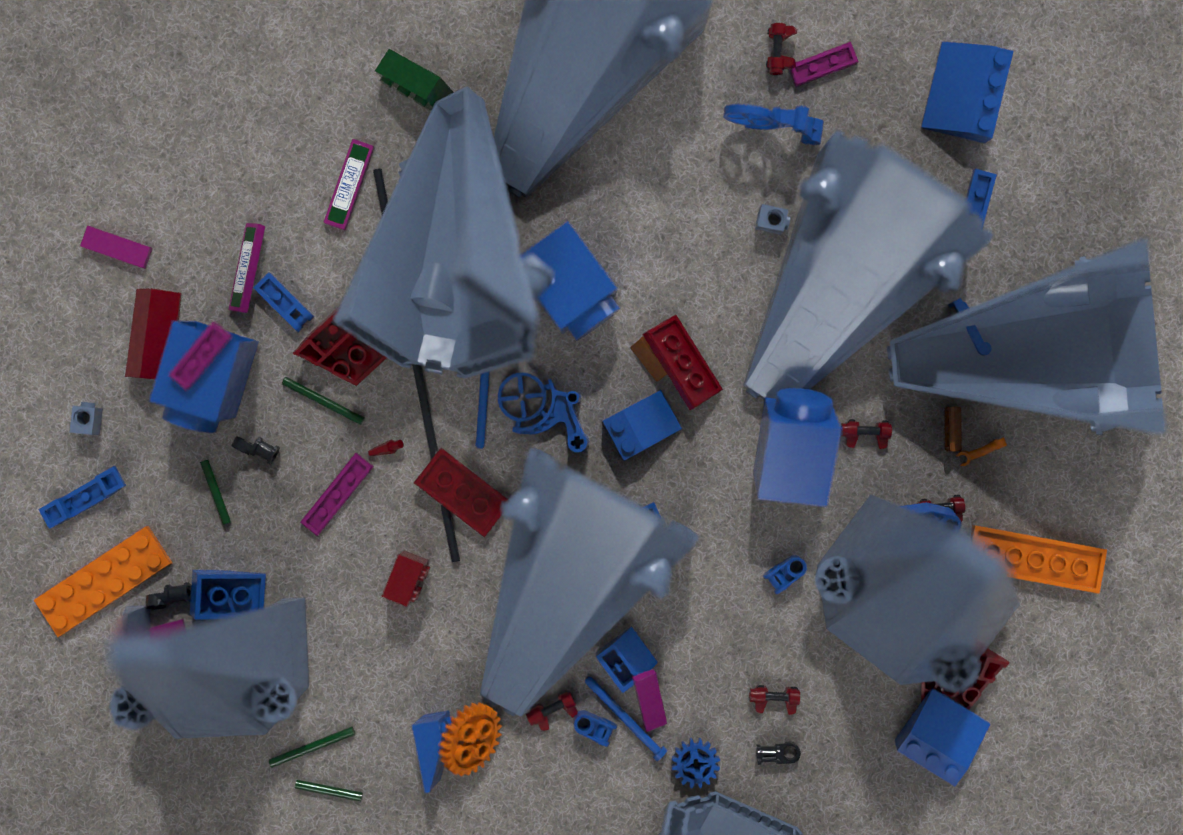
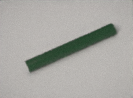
[200,460,231,525]
[295,780,363,802]

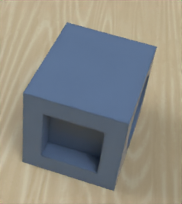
[755,204,791,235]
[70,402,103,435]

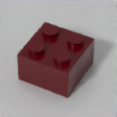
[381,550,431,607]

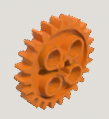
[439,702,502,776]

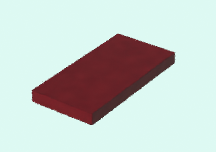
[642,315,723,411]
[414,448,508,538]

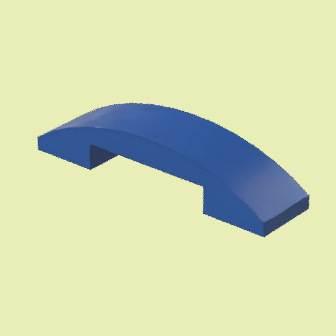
[38,466,126,529]

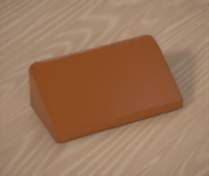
[631,337,667,381]
[944,406,962,451]

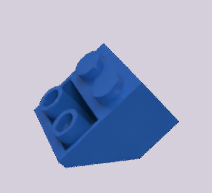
[596,626,658,693]

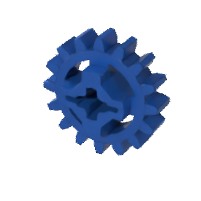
[671,738,720,788]

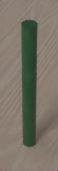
[282,377,365,425]
[269,726,355,768]

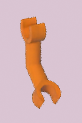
[956,437,1007,466]

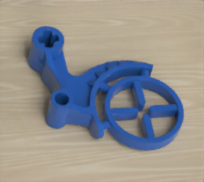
[723,104,824,145]
[497,372,590,453]

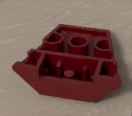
[292,306,387,386]
[921,648,1010,710]

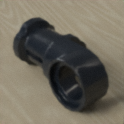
[231,436,280,465]
[145,582,191,610]
[756,741,801,765]

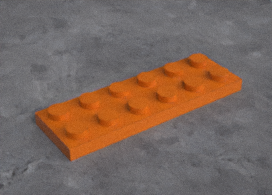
[971,525,1107,594]
[34,526,172,637]

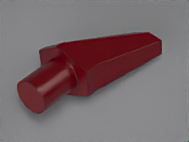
[368,439,404,456]

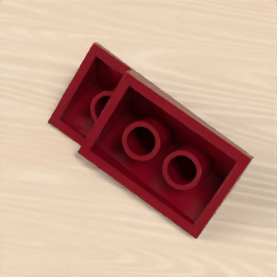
[125,288,182,380]

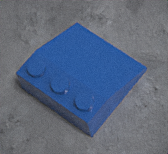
[895,687,990,786]

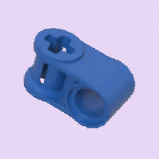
[763,555,807,594]
[573,710,618,747]

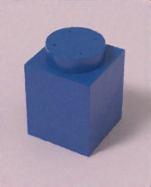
[520,221,620,341]
[150,321,259,433]
[753,388,841,507]

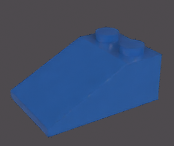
[602,390,682,461]
[190,570,266,619]
[412,710,453,793]

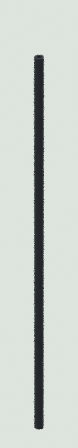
[373,169,460,562]

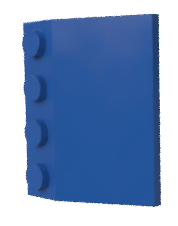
[921,41,1014,144]

